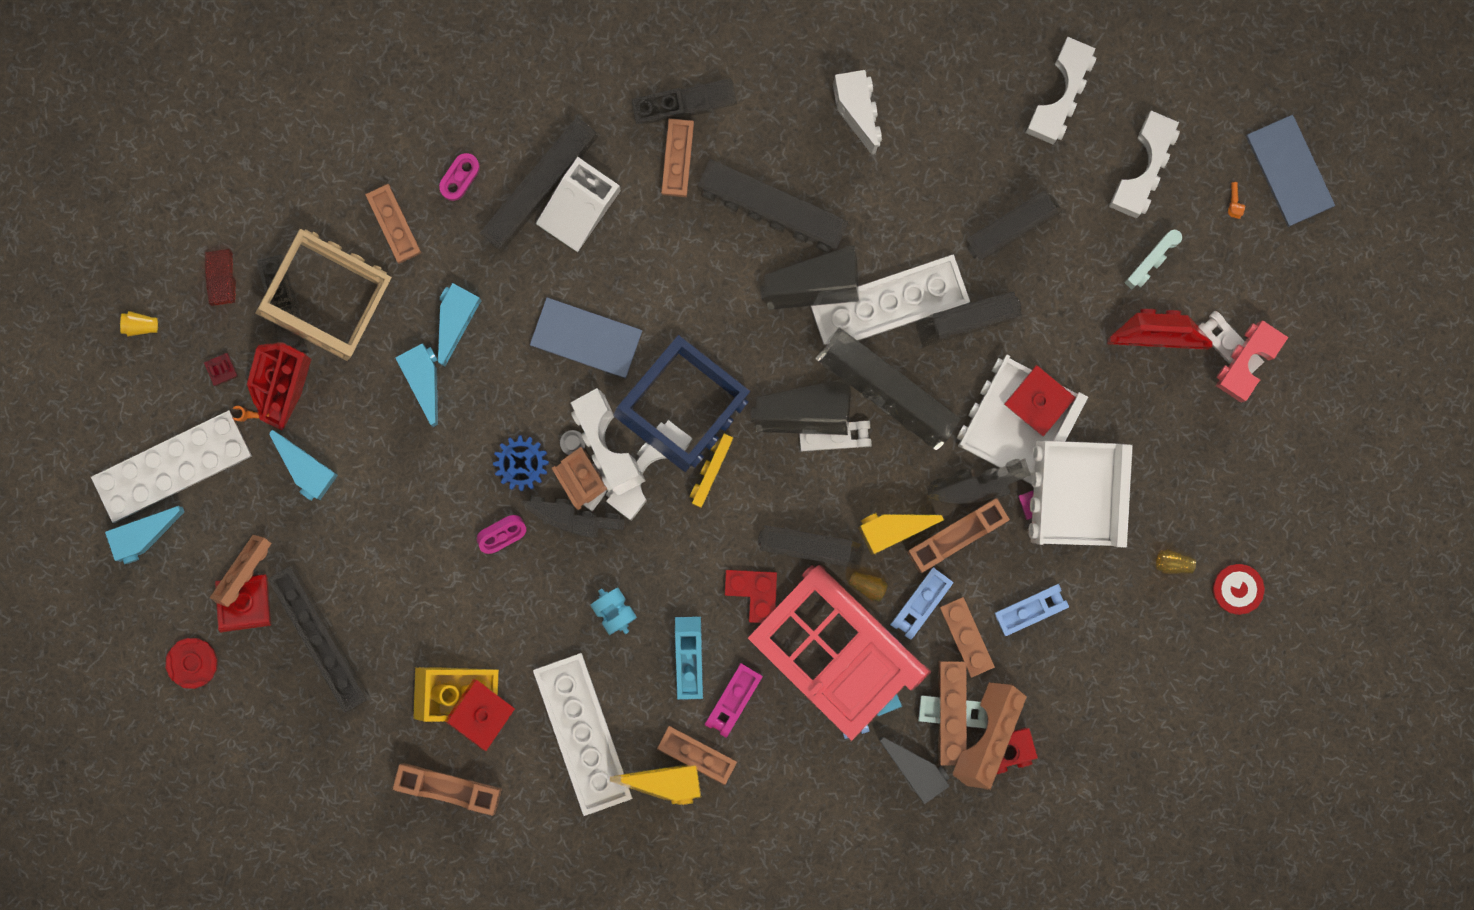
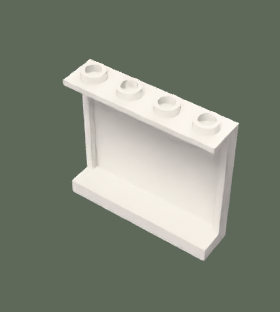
[957,355,1088,485]
[1029,440,1132,547]

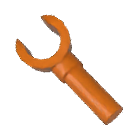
[1228,182,1245,219]
[232,406,269,422]

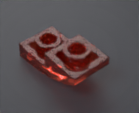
[205,249,236,306]

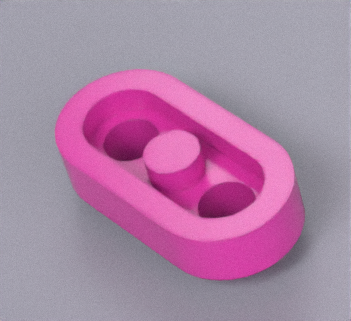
[439,153,480,201]
[476,515,526,554]

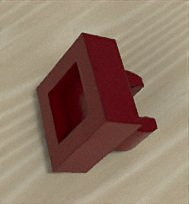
[204,353,238,386]

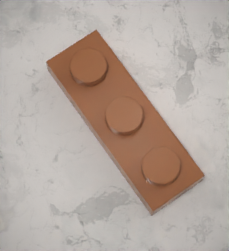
[662,119,694,197]
[365,184,421,264]
[210,535,272,607]
[940,597,994,678]
[657,726,737,785]

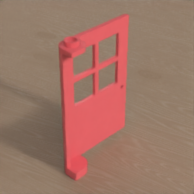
[748,565,931,741]

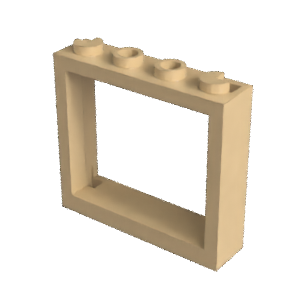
[256,229,392,361]

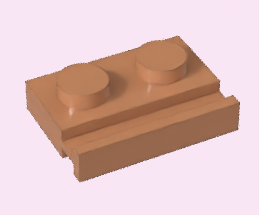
[552,447,607,510]

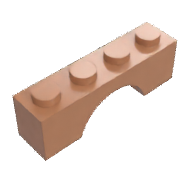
[907,498,1010,573]
[938,661,966,765]
[952,683,1026,789]
[393,763,502,816]

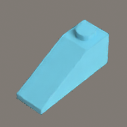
[438,283,481,367]
[396,343,438,427]
[269,430,338,501]
[105,506,184,564]
[675,617,703,699]

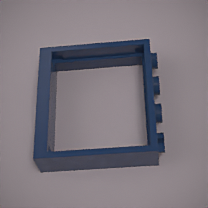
[613,335,750,473]

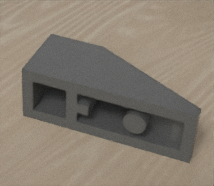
[879,737,950,804]

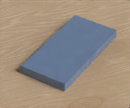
[1246,115,1335,227]
[530,298,642,379]

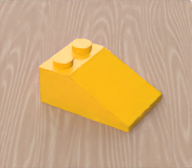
[858,513,944,555]
[413,667,498,722]
[609,765,701,805]

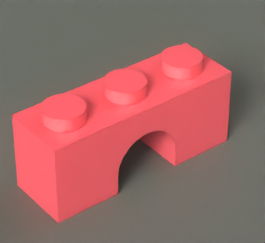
[1216,320,1288,403]

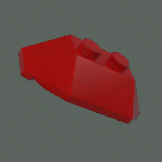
[1107,309,1212,350]
[247,343,311,431]

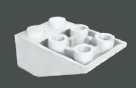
[833,70,882,154]
[536,157,621,252]

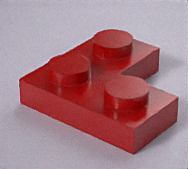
[725,570,777,623]

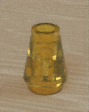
[1156,549,1196,574]
[849,571,889,602]

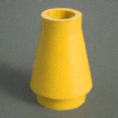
[120,311,158,337]

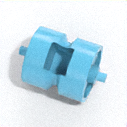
[590,588,637,635]

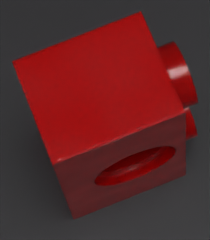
[978,727,1037,774]

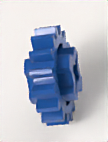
[493,436,549,491]

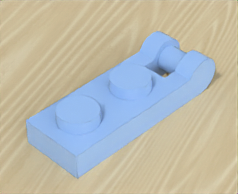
[890,568,954,640]
[994,584,1069,637]

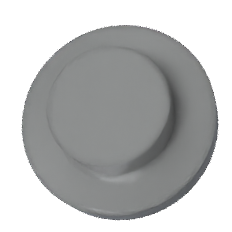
[560,430,586,455]

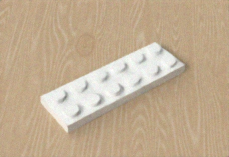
[810,254,970,352]
[91,410,252,523]
[533,653,632,816]

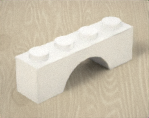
[1026,37,1096,144]
[1109,111,1180,218]
[571,388,645,495]
[606,420,693,521]

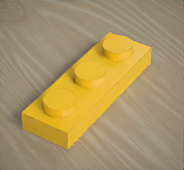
[690,434,733,508]

